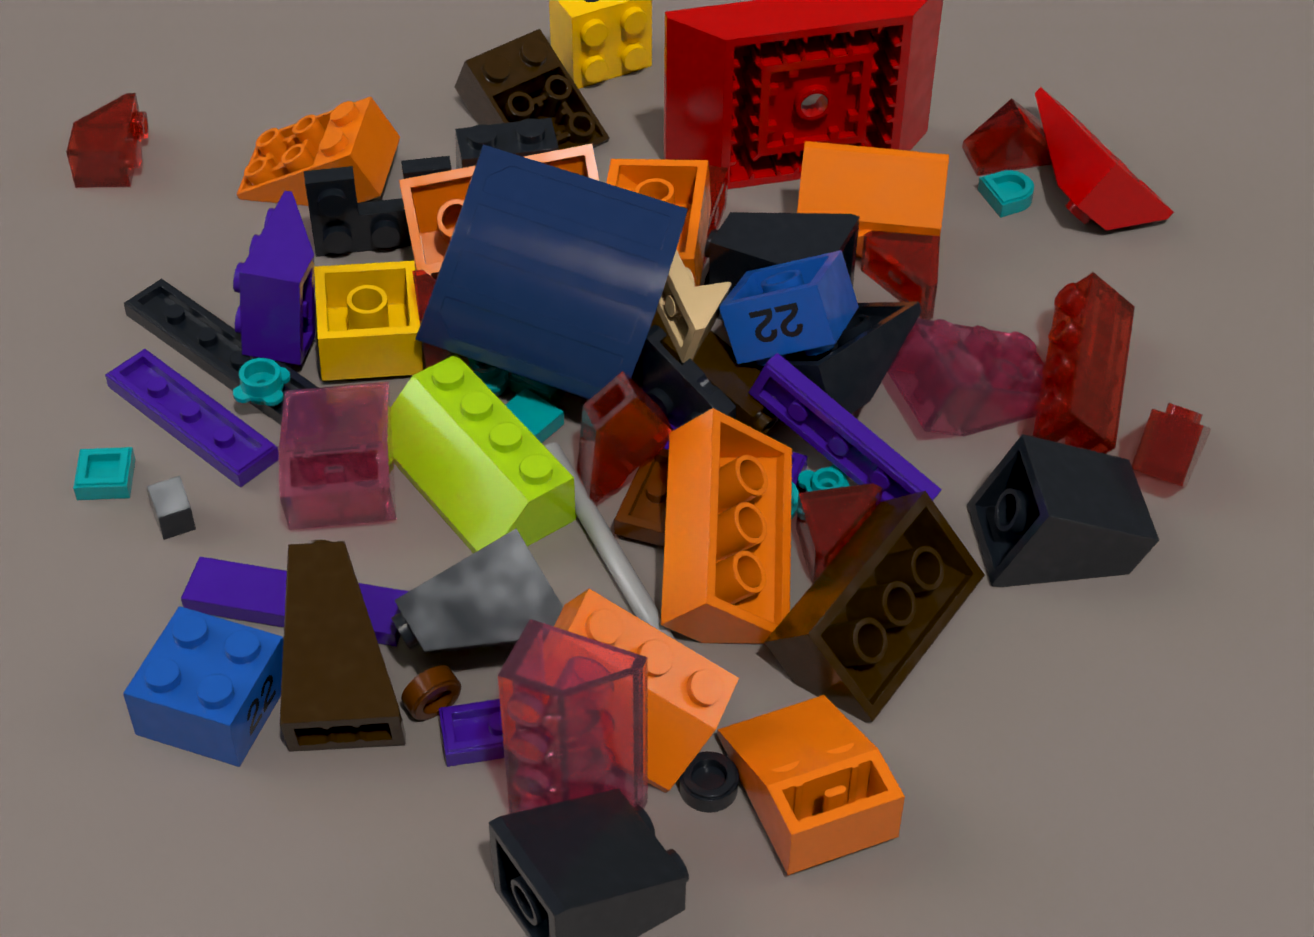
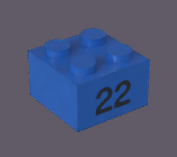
[719,250,859,366]
[123,606,284,767]

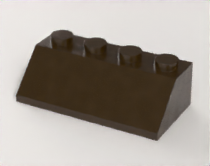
[764,491,985,723]

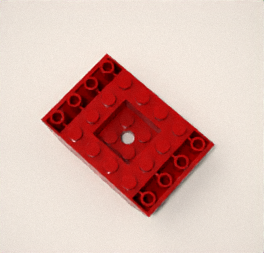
[664,0,943,191]

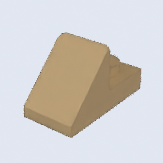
[657,249,732,363]

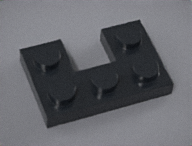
[304,156,452,257]

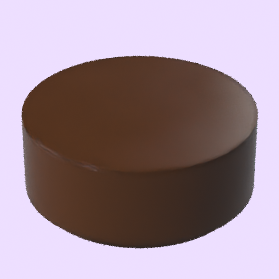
[401,665,462,720]

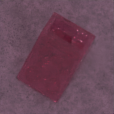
[887,318,1071,437]
[279,382,397,530]

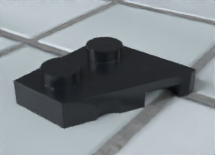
[641,324,737,428]

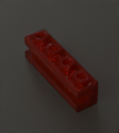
[1033,272,1135,454]

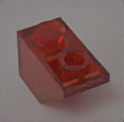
[66,93,148,188]
[577,371,673,503]
[1132,403,1211,487]

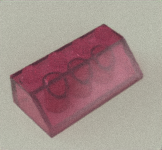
[498,619,648,814]

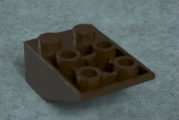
[454,28,610,150]

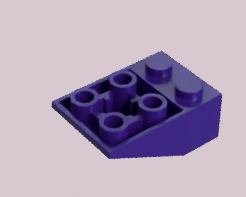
[233,190,315,365]

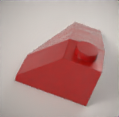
[1035,87,1174,230]

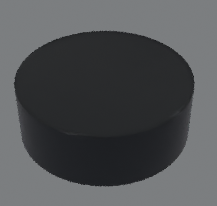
[679,751,739,813]

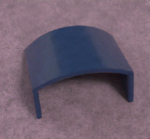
[415,144,688,409]

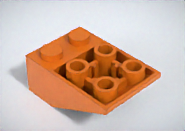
[236,96,400,206]
[717,695,905,875]

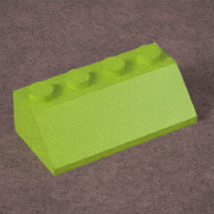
[373,354,576,553]

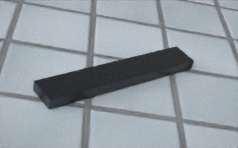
[124,278,364,458]

